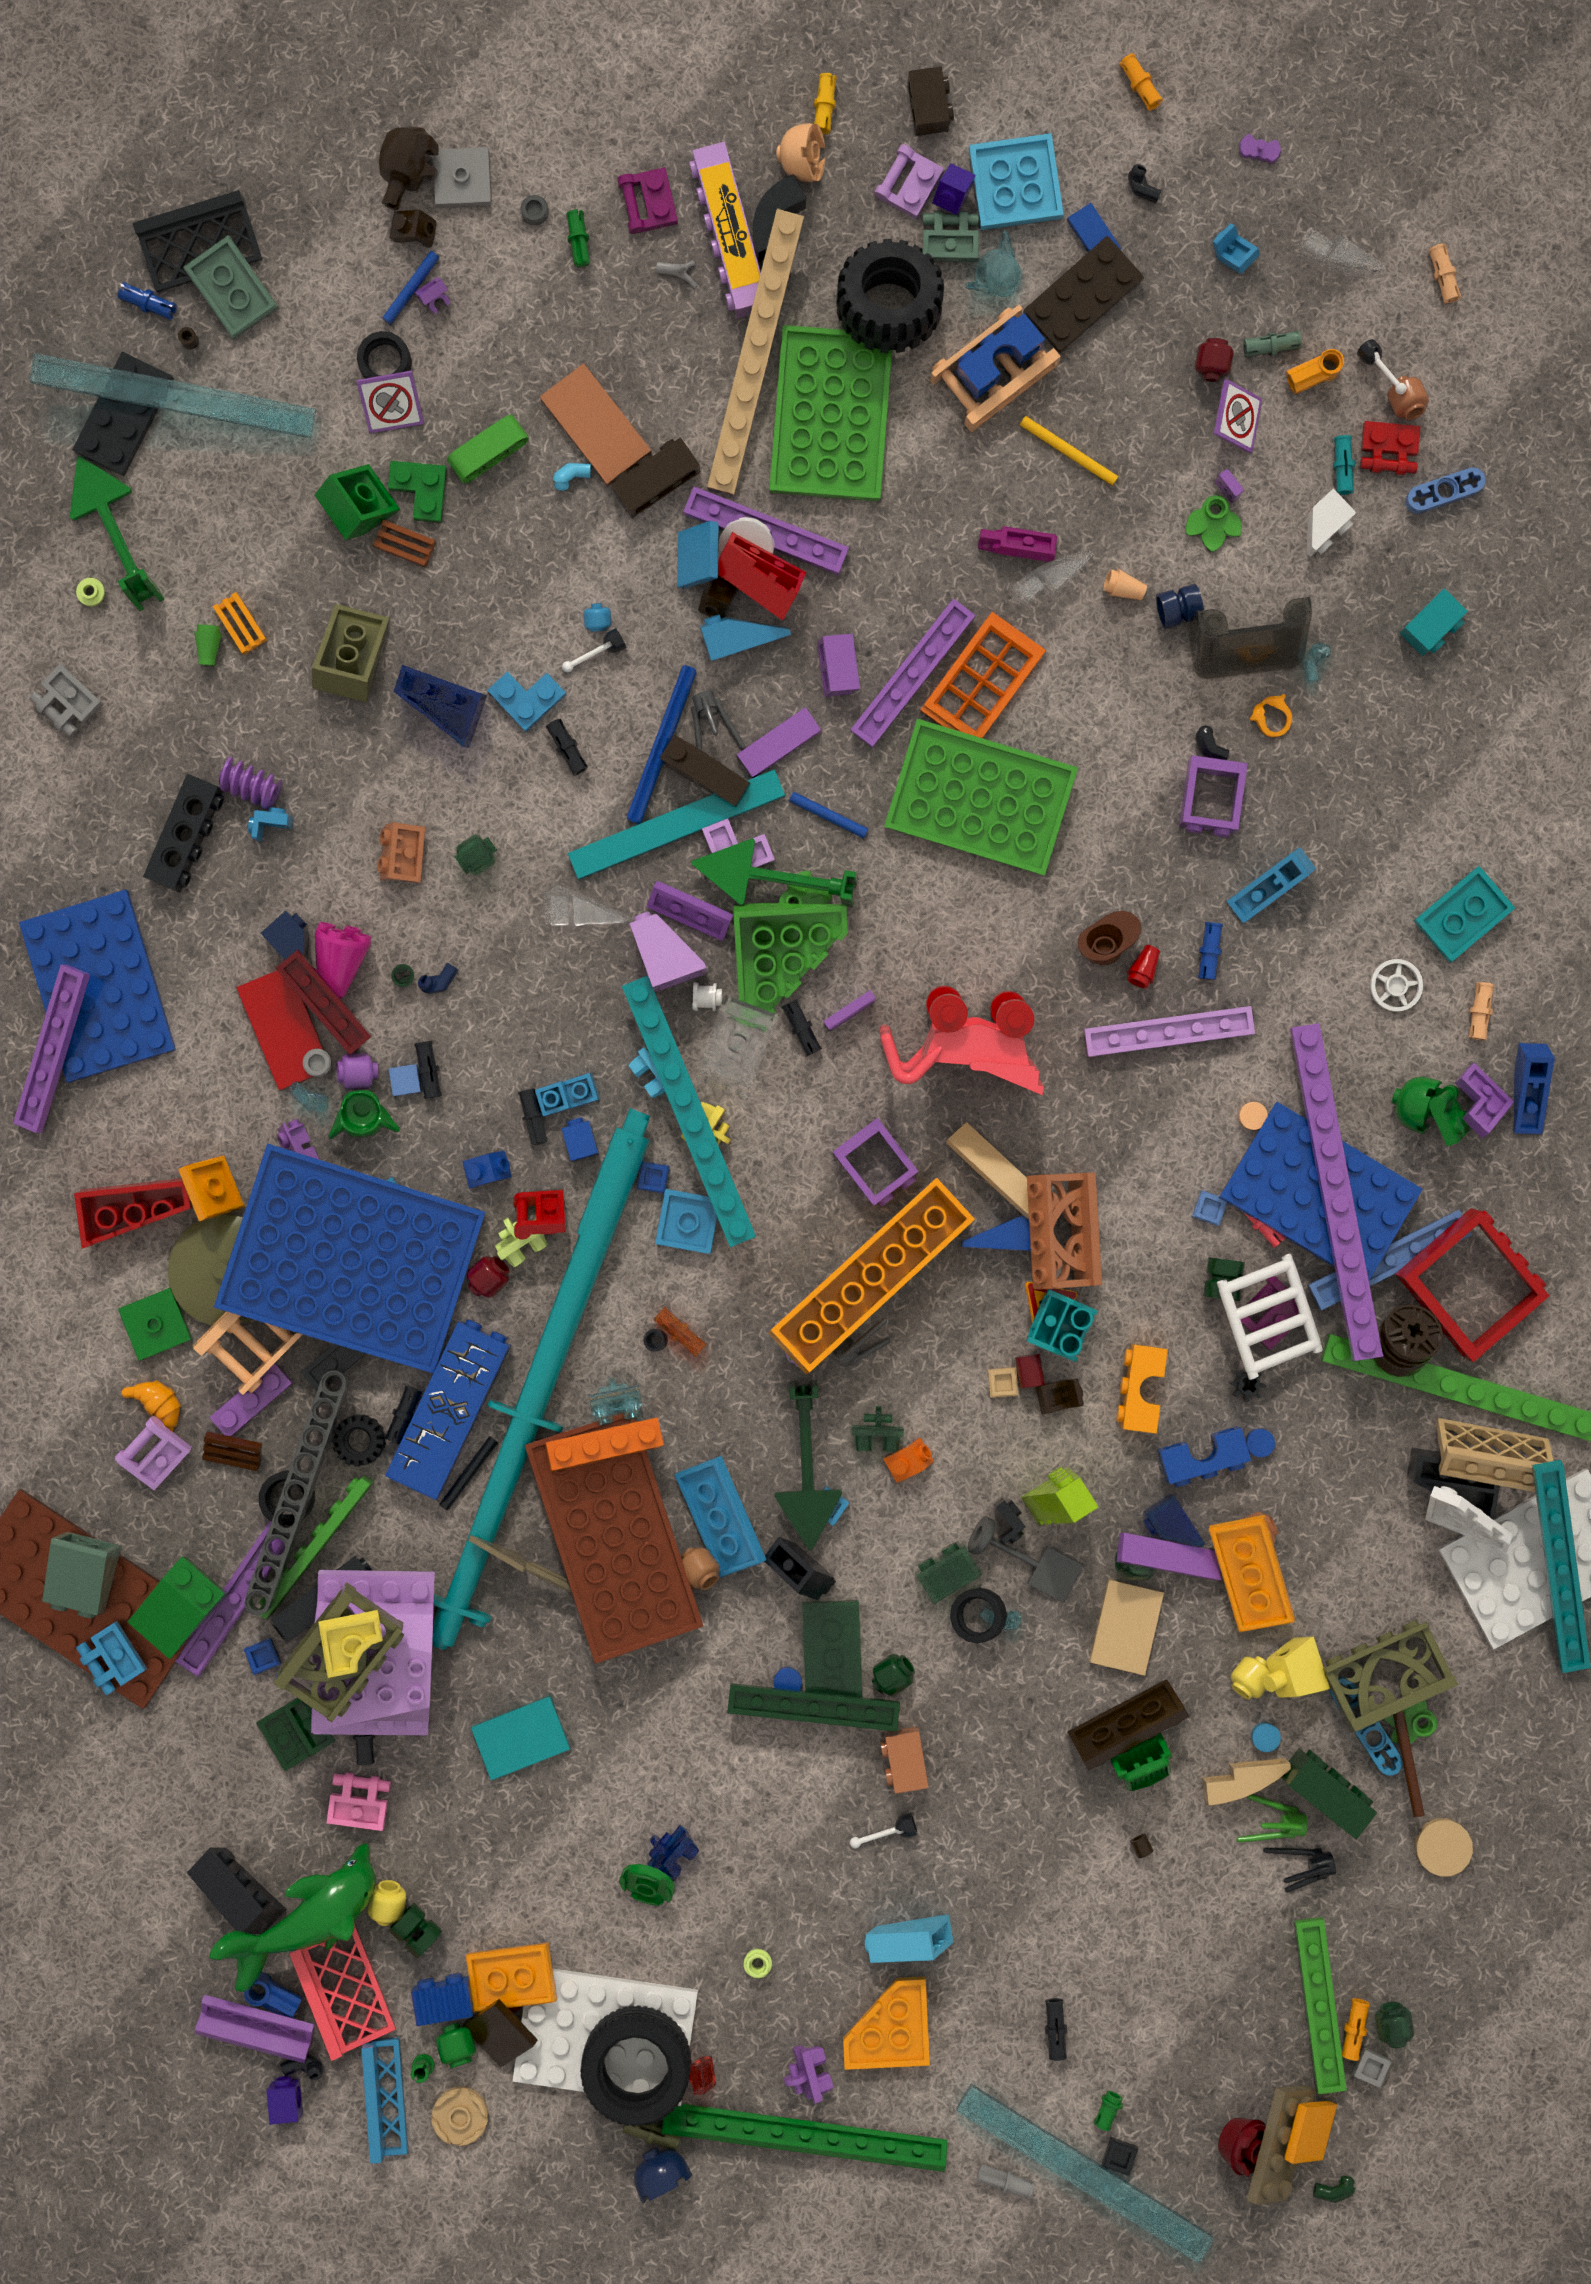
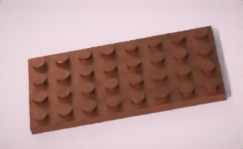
[525,1409,703,1664]
[0,1489,192,1709]

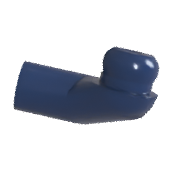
[418,963,459,994]

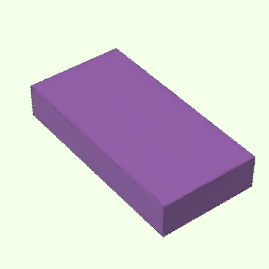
[823,990,876,1032]

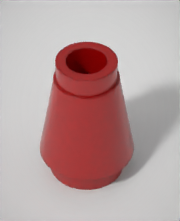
[1127,945,1160,989]

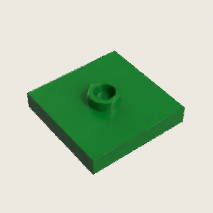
[118,1288,193,1361]

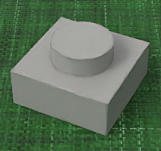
[1352,2047,1391,2088]

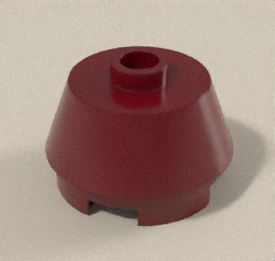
[1218,2118,1266,2177]

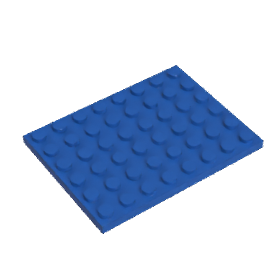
[214,1143,485,1373]

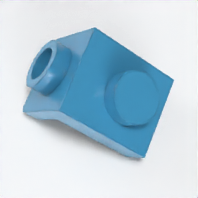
[1213,223,1260,274]
[248,807,293,842]

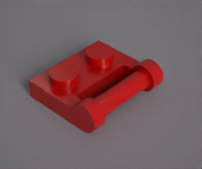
[513,1190,566,1240]

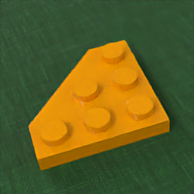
[843,1976,930,2070]

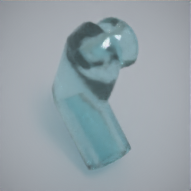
[1303,642,1331,683]
[288,1081,328,1113]
[978,1605,1022,1632]

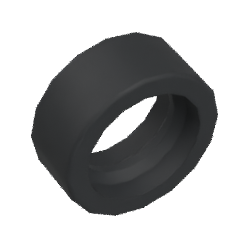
[357,331,412,379]
[259,1470,315,1525]
[950,1588,1007,1644]

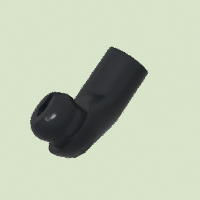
[1195,725,1230,760]

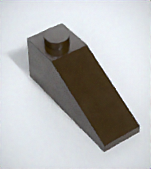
[660,734,750,807]

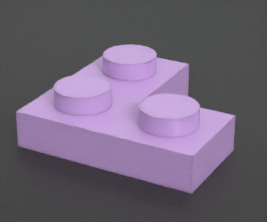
[702,819,775,868]

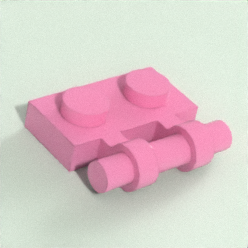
[326,1772,391,1831]

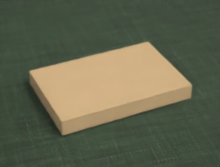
[1089,1579,1164,1676]

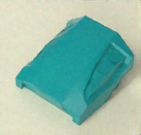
[1026,1289,1098,1362]

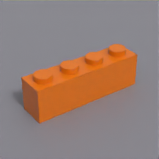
[545,1417,664,1473]

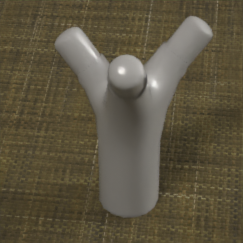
[656,261,698,289]

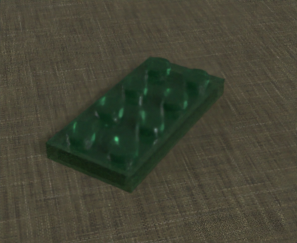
[802,1600,862,1697]

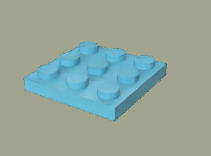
[969,133,1064,230]

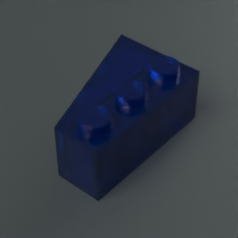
[393,665,487,748]

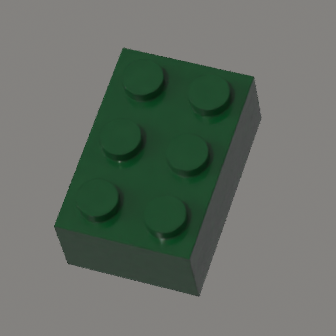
[1281,1748,1377,1840]

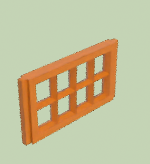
[920,612,1046,738]

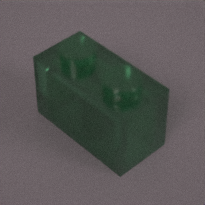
[915,1542,982,1604]

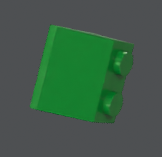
[315,464,400,540]

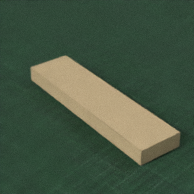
[946,1122,1029,1219]

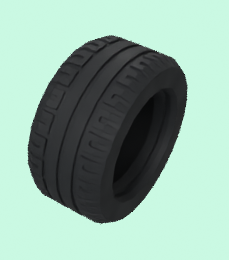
[580,2005,691,2127]

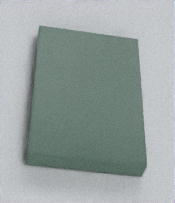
[183,235,279,339]

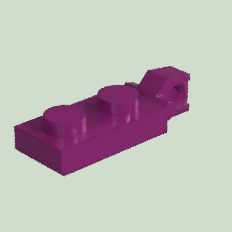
[978,526,1057,563]

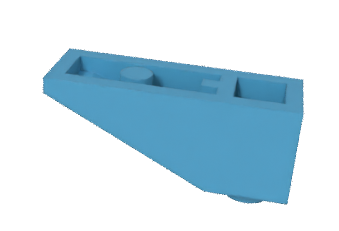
[699,615,791,661]
[1227,847,1316,924]

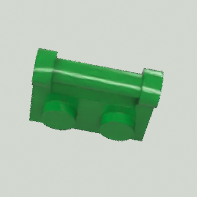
[1429,1084,1471,1147]

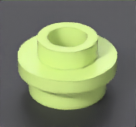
[76,578,105,606]
[744,1949,772,1978]

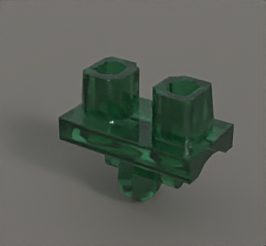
[852,1406,904,1452]

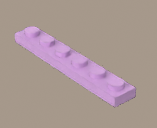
[1083,1006,1255,1057]

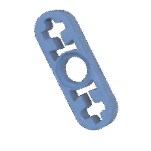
[1405,468,1486,514]

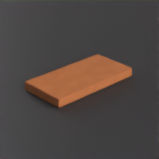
[540,363,652,486]

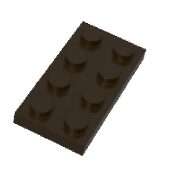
[1023,235,1144,354]
[1068,1679,1189,1771]

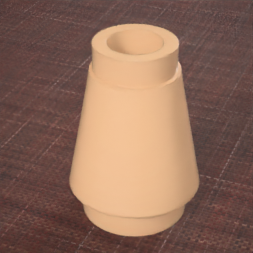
[1103,569,1147,601]

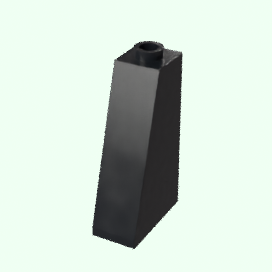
[269,1556,372,1644]

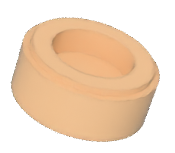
[1238,1102,1268,1130]

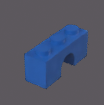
[956,313,1045,399]
[1157,1426,1251,1487]

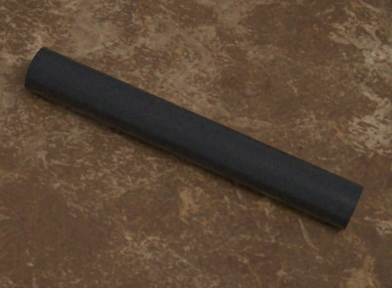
[439,1436,498,1511]

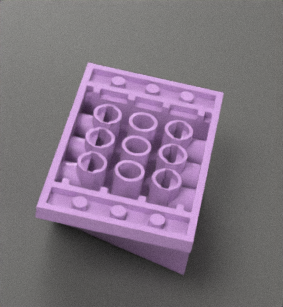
[311,1570,435,1735]

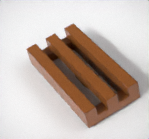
[373,520,436,568]

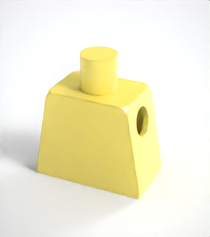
[1263,1637,1330,1698]

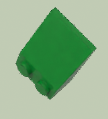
[128,1556,229,1659]

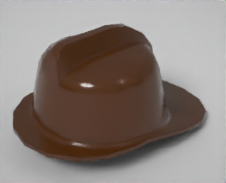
[1078,911,1141,965]

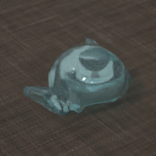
[965,230,1023,297]

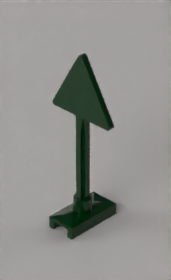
[774,1380,842,1551]

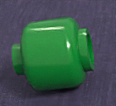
[436,2023,476,2069]

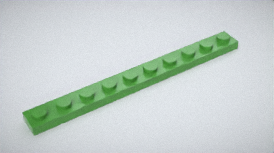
[1321,1334,1591,1441]

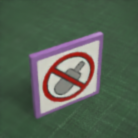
[357,371,424,433]
[1214,379,1262,453]

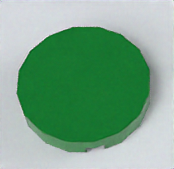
[619,1864,676,1906]

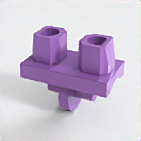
[783,2045,834,2104]

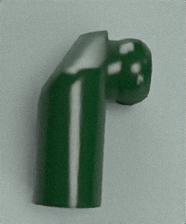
[1313,2176,1356,2203]

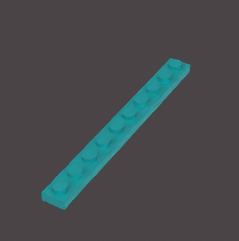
[622,975,756,1247]

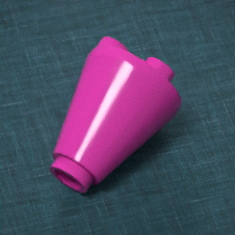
[315,922,372,999]

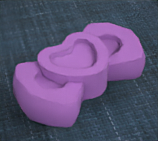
[1239,134,1281,164]

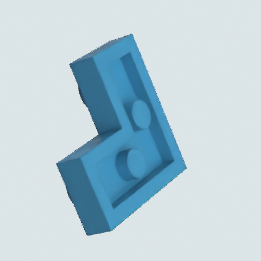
[487,671,567,732]

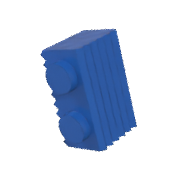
[411,1973,474,2026]

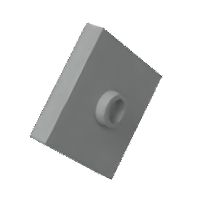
[433,147,492,208]

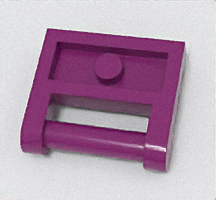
[617,167,678,234]
[1240,1276,1300,1350]

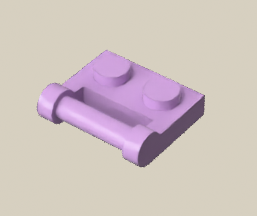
[874,144,944,220]
[115,1416,192,1490]

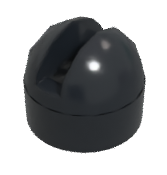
[643,1329,668,1352]

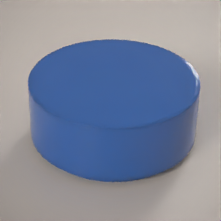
[1245,1428,1275,1457]
[774,1667,802,1690]

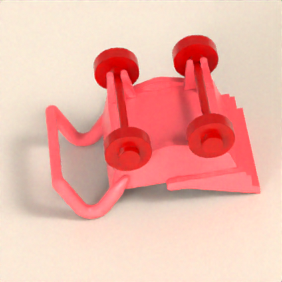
[879,985,1044,1095]

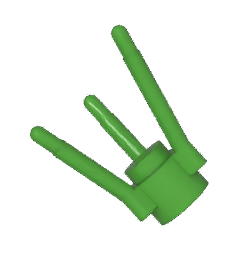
[1236,1794,1307,1843]

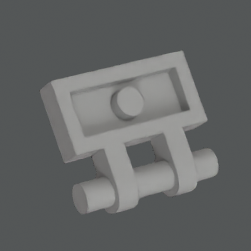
[29,664,103,737]

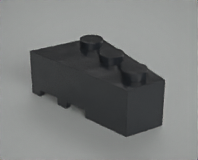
[1407,1447,1500,1520]
[187,1847,286,1935]

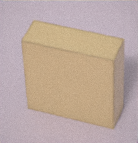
[988,1367,1019,1398]

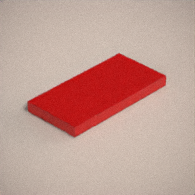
[236,970,332,1091]

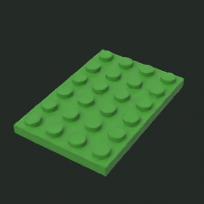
[769,325,892,502]
[884,719,1078,876]

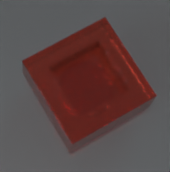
[689,2056,716,2095]

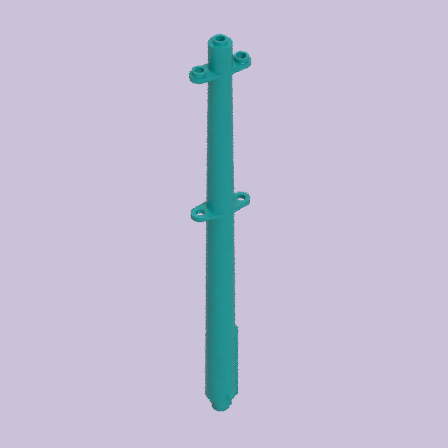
[432,1108,651,1650]

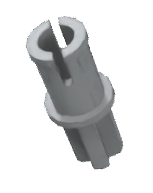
[977,2165,1034,2200]

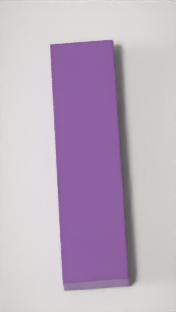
[1117,1533,1222,1581]

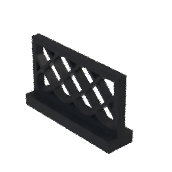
[132,190,263,292]

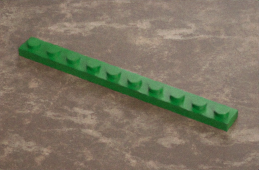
[662,2104,947,2172]

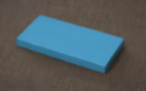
[674,1456,766,1578]

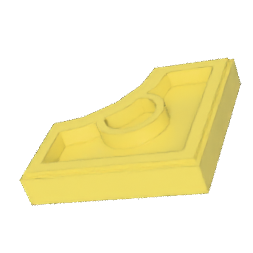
[318,1610,383,1678]

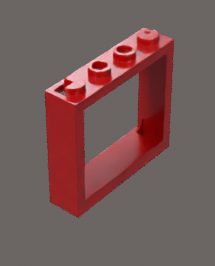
[1395,1208,1550,1362]

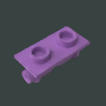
[277,1119,319,1159]

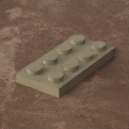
[1247,2085,1316,2205]

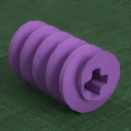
[219,756,282,810]

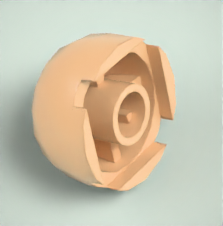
[777,123,825,182]

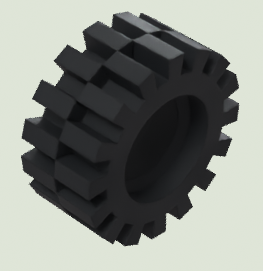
[332,1414,386,1467]

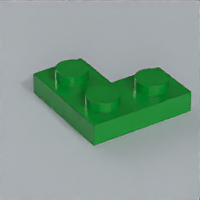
[388,461,447,523]

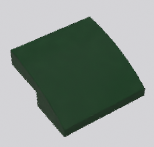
[256,1698,335,1771]

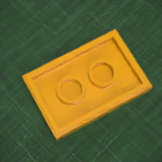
[466,1942,557,2012]

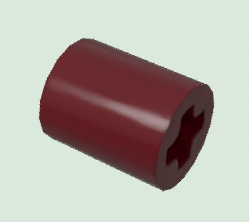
[1015,1353,1045,1388]

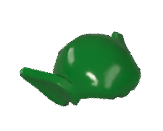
[328,1090,400,1139]

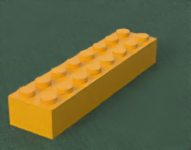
[768,1178,975,1374]

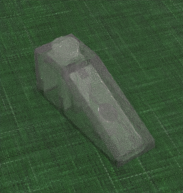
[544,886,631,928]

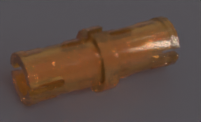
[653,1307,707,1357]

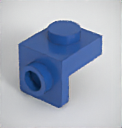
[462,1151,511,1188]

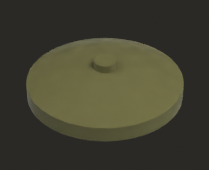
[168,1214,253,1325]

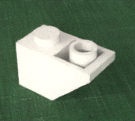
[1307,488,1356,557]

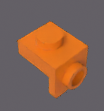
[883,1438,933,1483]

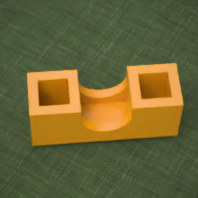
[1116,1344,1168,1434]

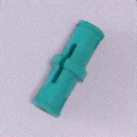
[1333,435,1355,495]

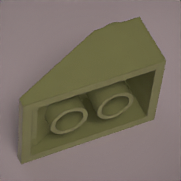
[312,604,389,702]

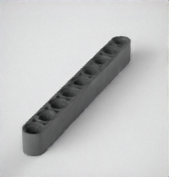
[244,1371,350,1615]

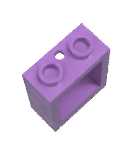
[1179,755,1248,837]
[832,1118,919,1207]

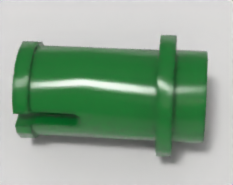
[410,2054,435,2083]
[1093,2091,1123,2131]

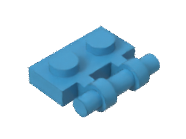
[76,1621,147,1695]

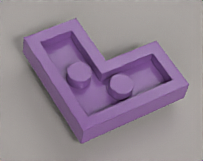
[1455,1063,1514,1138]

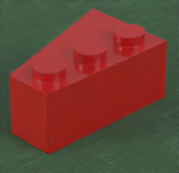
[718,532,806,621]

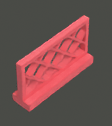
[289,1923,396,2061]

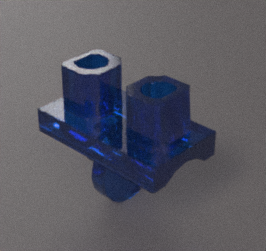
[647,1824,699,1881]

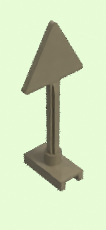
[468,1535,572,1594]

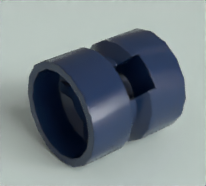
[1156,584,1204,629]

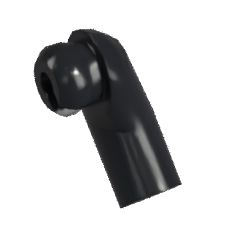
[1128,164,1162,203]
[280,2054,324,2080]

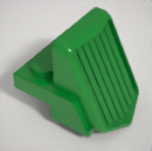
[1110,1733,1172,1791]

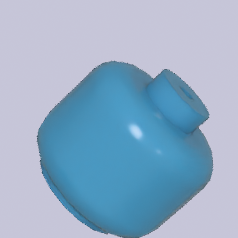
[583,603,612,631]

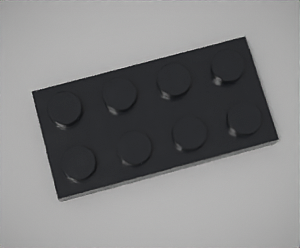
[72,351,174,477]

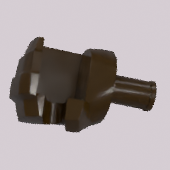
[379,126,439,210]

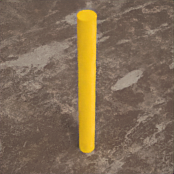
[1020,416,1119,486]

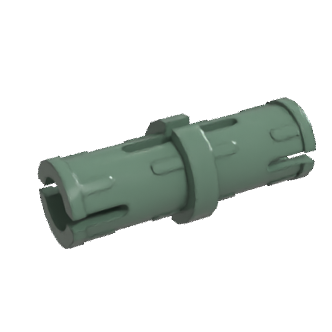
[1243,330,1302,357]

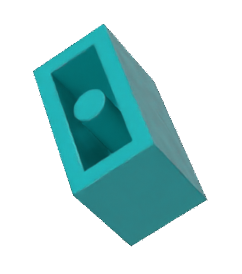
[1399,588,1468,656]

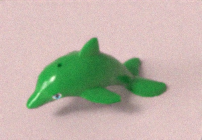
[209,1843,376,1992]

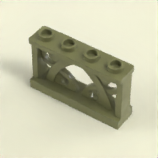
[273,1582,404,1723]
[1323,1620,1458,1733]

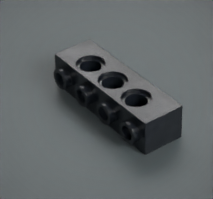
[143,774,224,893]

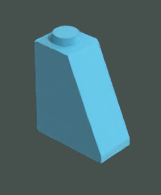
[865,1914,954,1963]

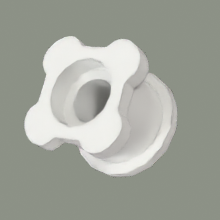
[693,982,722,1011]

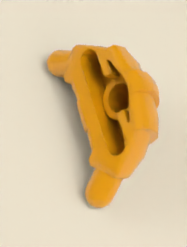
[121,1380,182,1432]

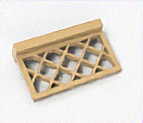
[1436,1418,1553,1492]

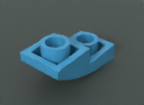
[535,1073,600,1117]

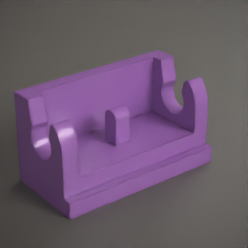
[817,634,860,698]

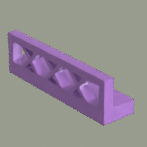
[195,1995,314,2063]

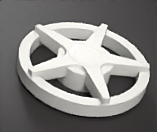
[1370,959,1423,1012]

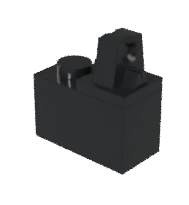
[764,1537,836,1600]

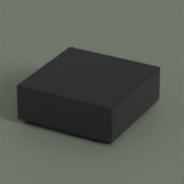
[1102,2137,1138,2176]

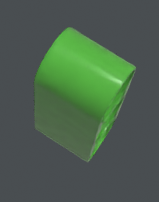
[447,414,529,484]

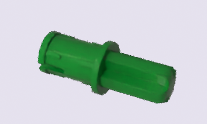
[566,209,590,268]

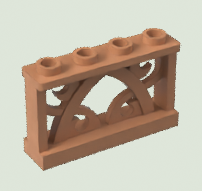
[1027,1172,1102,1289]

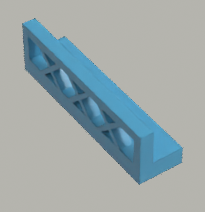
[361,2037,408,2164]

